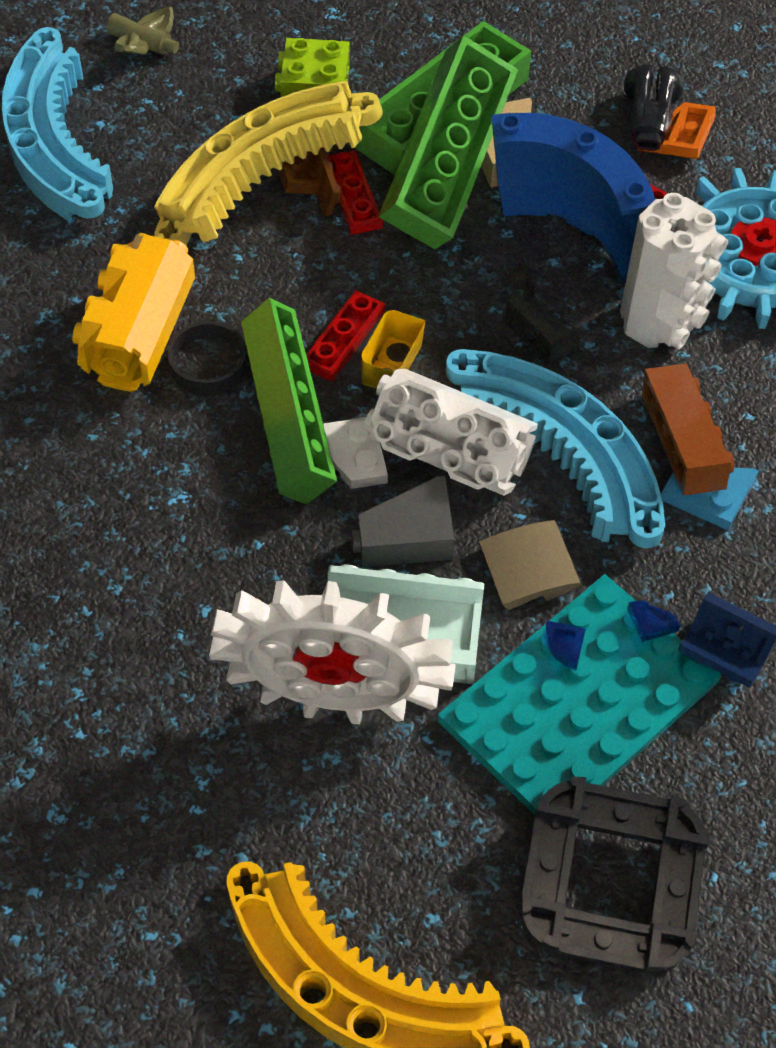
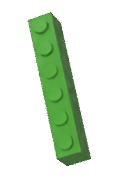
[241,297,337,504]

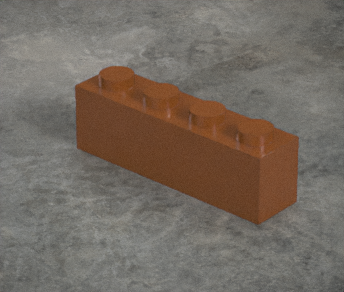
[642,363,734,496]

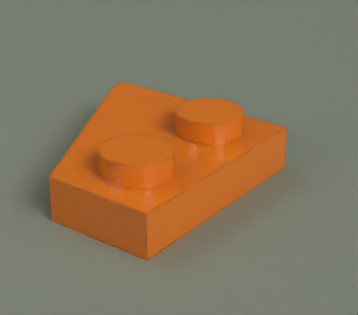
[637,102,716,159]

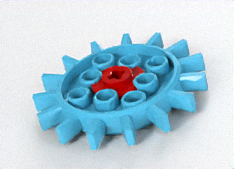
[695,168,776,329]

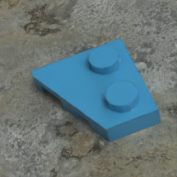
[661,467,759,531]

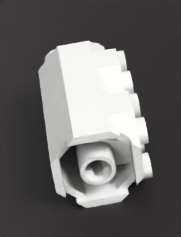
[620,193,728,349]
[364,368,538,496]

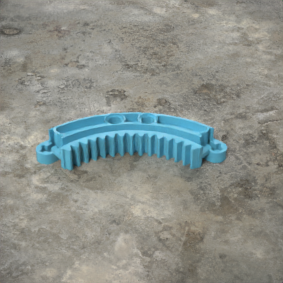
[2,27,113,222]
[446,349,665,548]

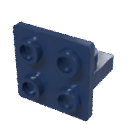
[678,592,776,687]

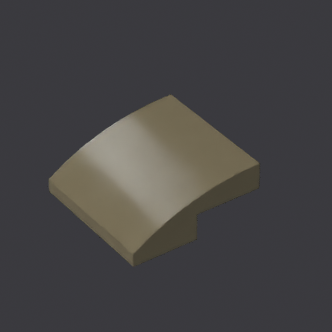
[479,520,582,611]

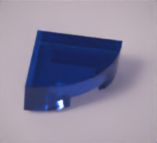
[627,601,681,642]
[545,620,586,670]

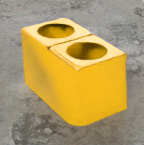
[362,310,425,389]

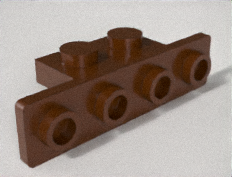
[278,147,341,216]

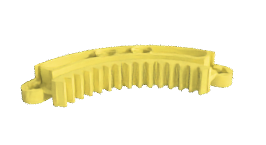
[154,81,383,245]

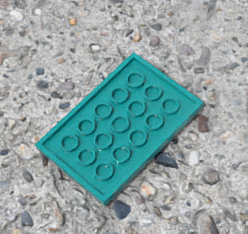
[437,574,721,815]

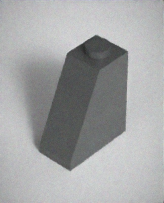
[351,476,455,567]

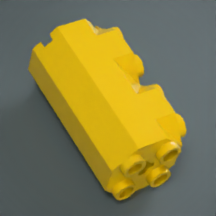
[72,233,195,392]

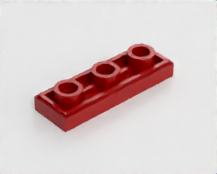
[327,150,383,235]
[306,290,385,382]

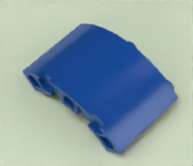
[491,113,655,283]

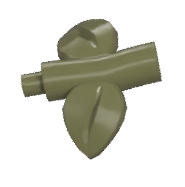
[106,7,179,55]

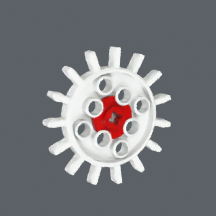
[209,580,455,725]

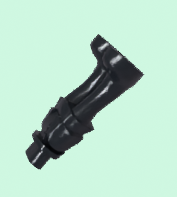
[624,64,684,151]

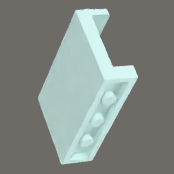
[328,565,484,684]

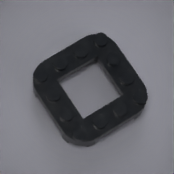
[519,777,709,973]

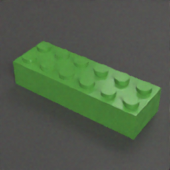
[355,21,531,175]
[378,35,518,249]

